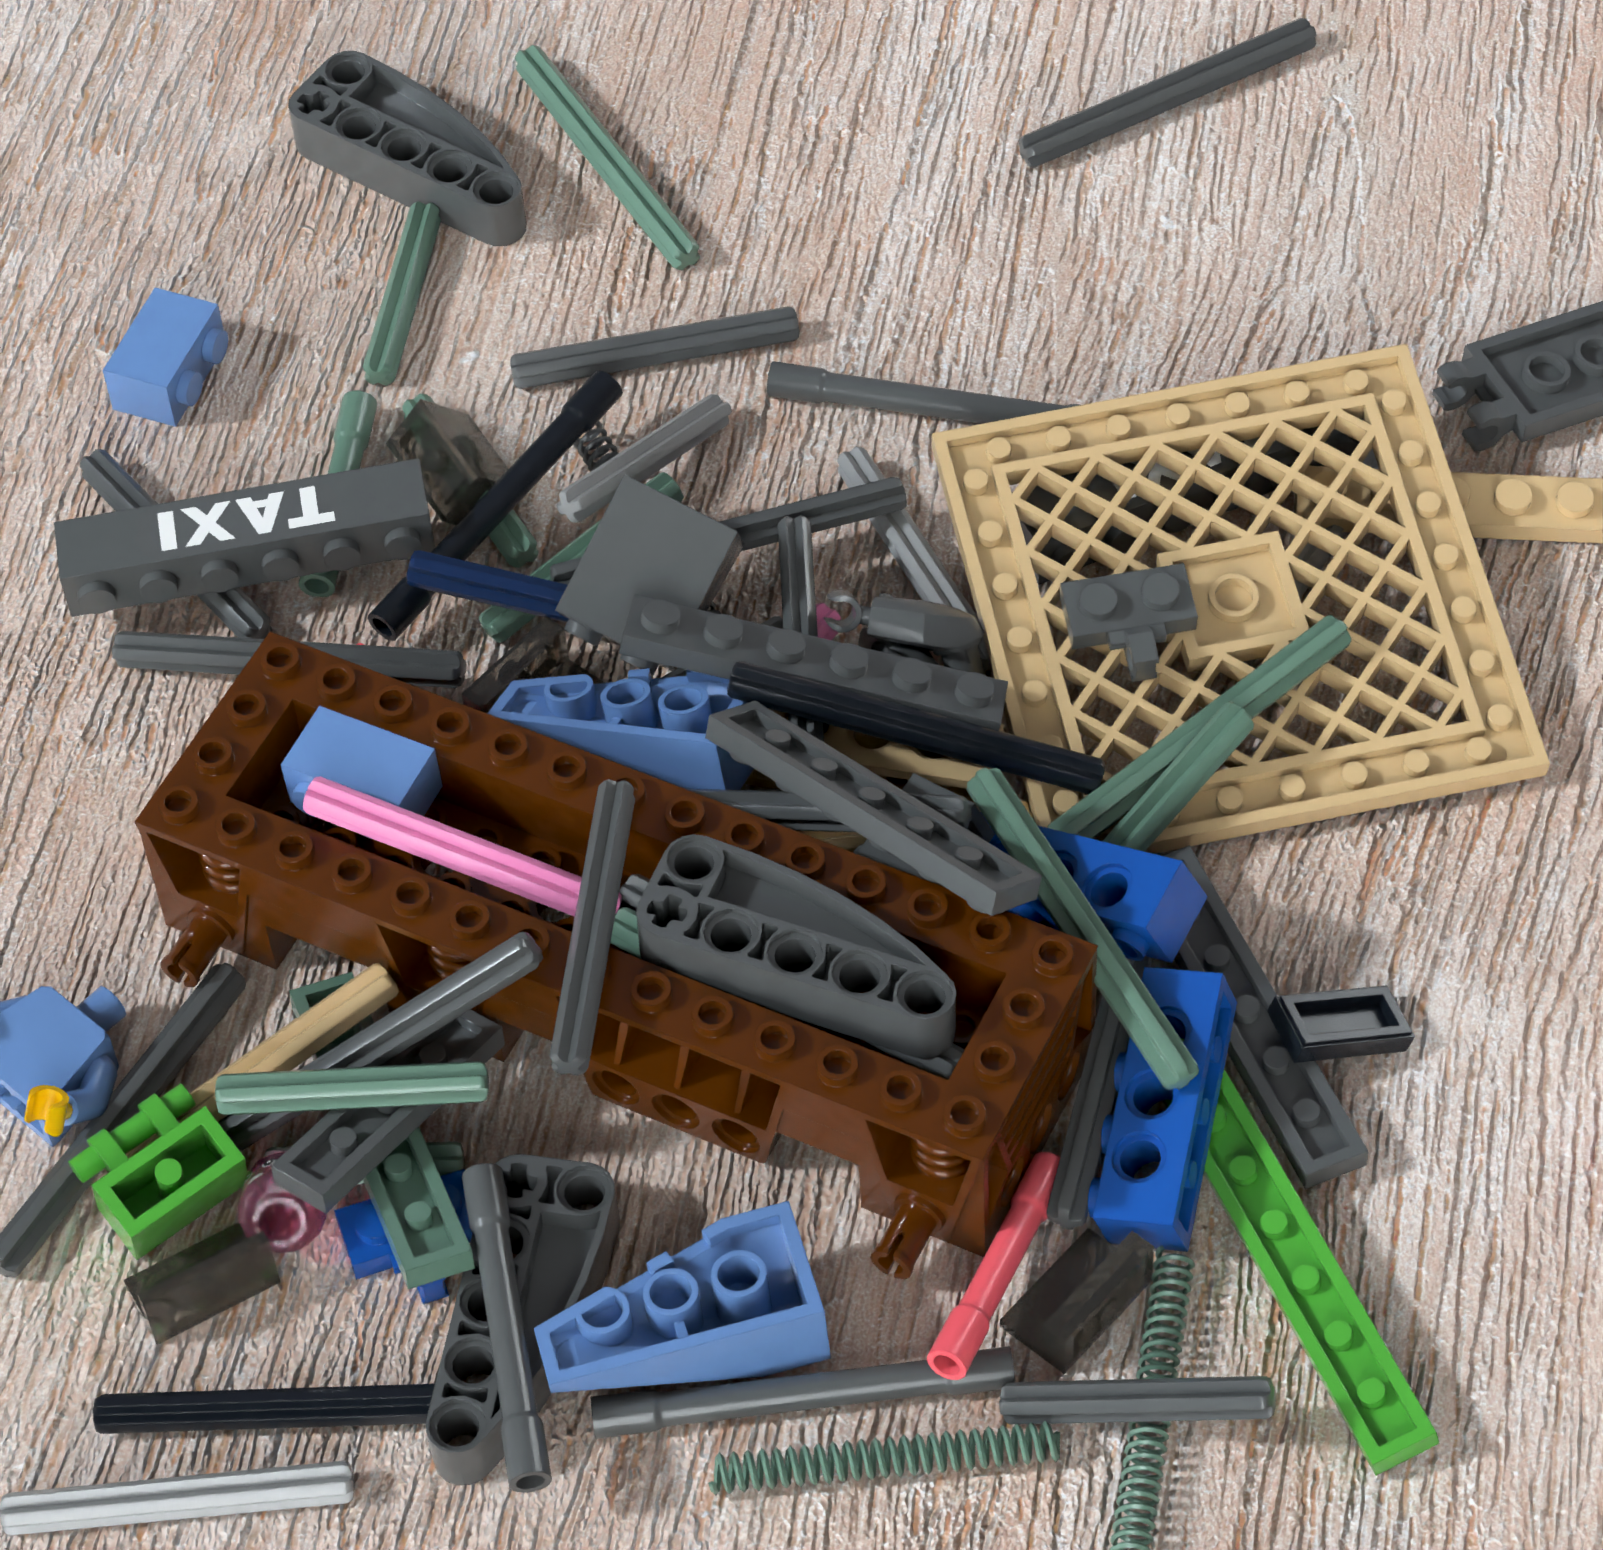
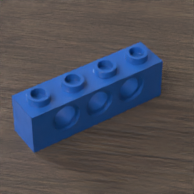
[981,813,1208,963]
[1088,967,1237,1252]

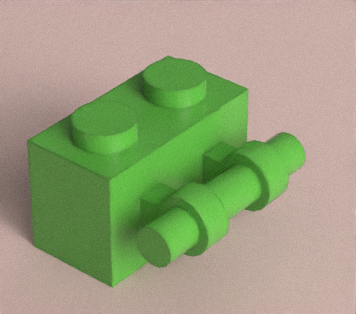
[68,1083,249,1260]

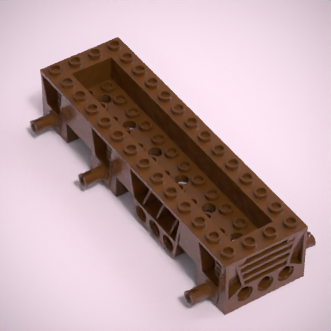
[135,631,1098,1279]

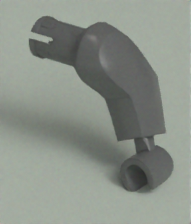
[824,590,986,676]

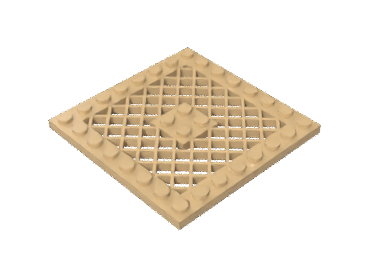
[931,343,1550,854]

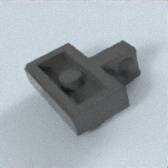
[1059,563,1198,682]

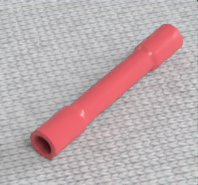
[927,1152,1060,1380]

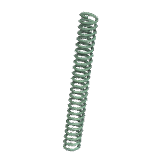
[1109,1245,1195,1550]
[708,1421,1060,1495]

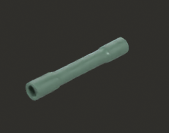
[299,390,377,597]

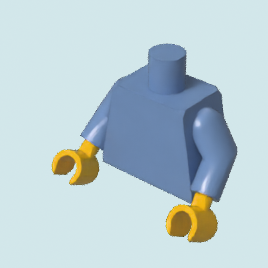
[0,986,126,1147]

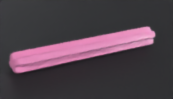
[303,776,622,917]

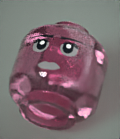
[237,1152,327,1253]

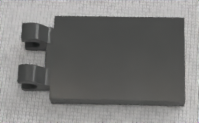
[1432,301,1603,451]

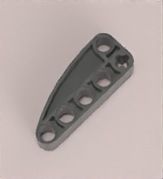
[288,51,527,246]
[636,834,956,1058]
[426,1154,620,1486]

